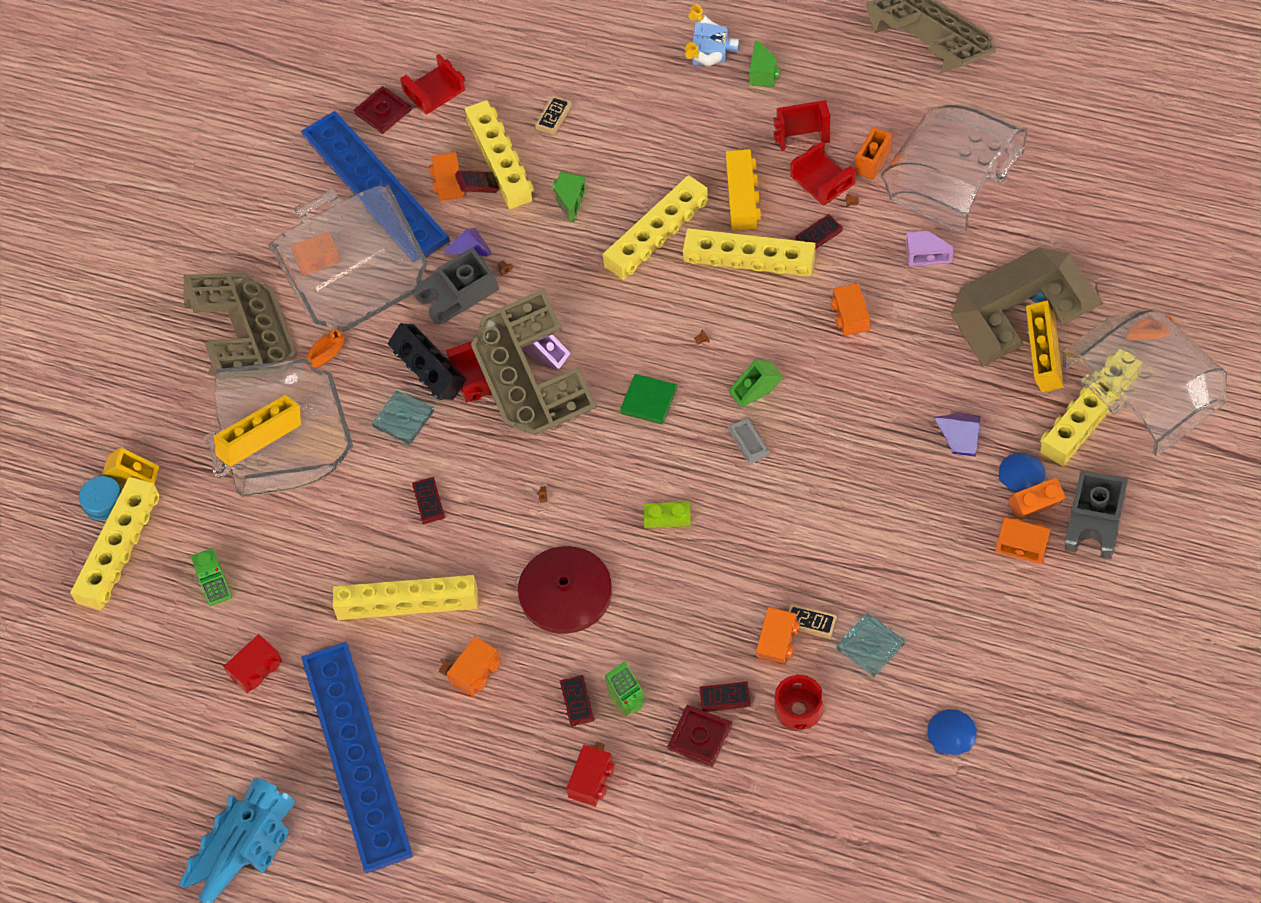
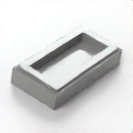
[728,418,770,465]

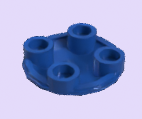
[998,453,1045,492]
[927,709,977,755]

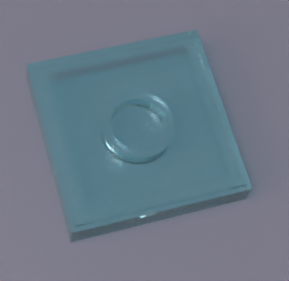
[372,390,434,445]
[837,613,905,677]

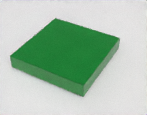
[620,374,677,425]

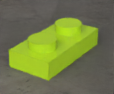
[644,501,691,528]

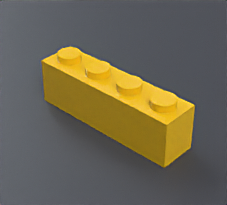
[726,149,761,231]
[1026,300,1064,393]
[214,394,301,467]

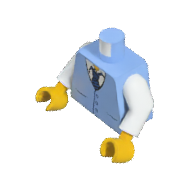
[685,4,739,67]

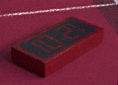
[455,170,500,193]
[796,214,843,249]
[412,477,445,524]
[560,675,594,727]
[699,681,751,712]

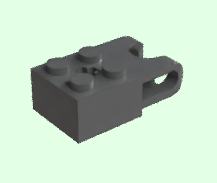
[413,247,500,324]
[1065,470,1128,559]

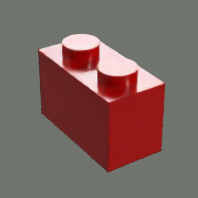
[223,634,282,694]
[566,745,615,807]

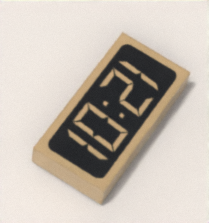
[535,96,572,135]
[788,604,837,640]

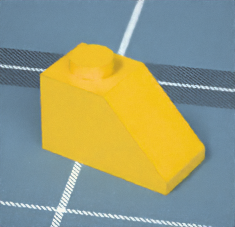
[102,447,160,484]

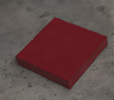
[354,86,411,134]
[667,705,732,767]

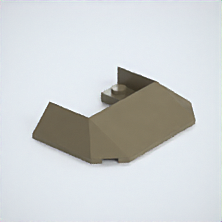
[866,0,996,74]
[951,247,1102,366]
[183,272,297,377]
[471,289,597,435]

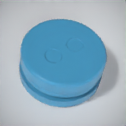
[79,476,122,521]

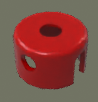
[774,674,823,730]

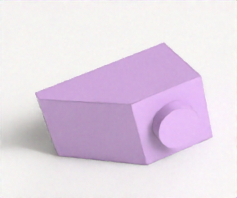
[906,231,953,266]
[522,335,571,370]

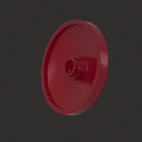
[518,546,612,634]

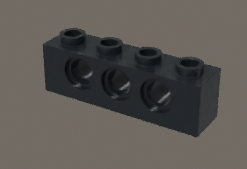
[387,323,466,400]

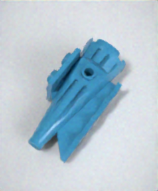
[179,777,296,903]

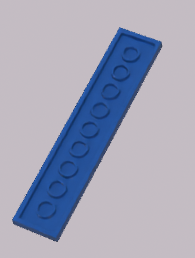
[301,111,450,263]
[301,641,413,874]

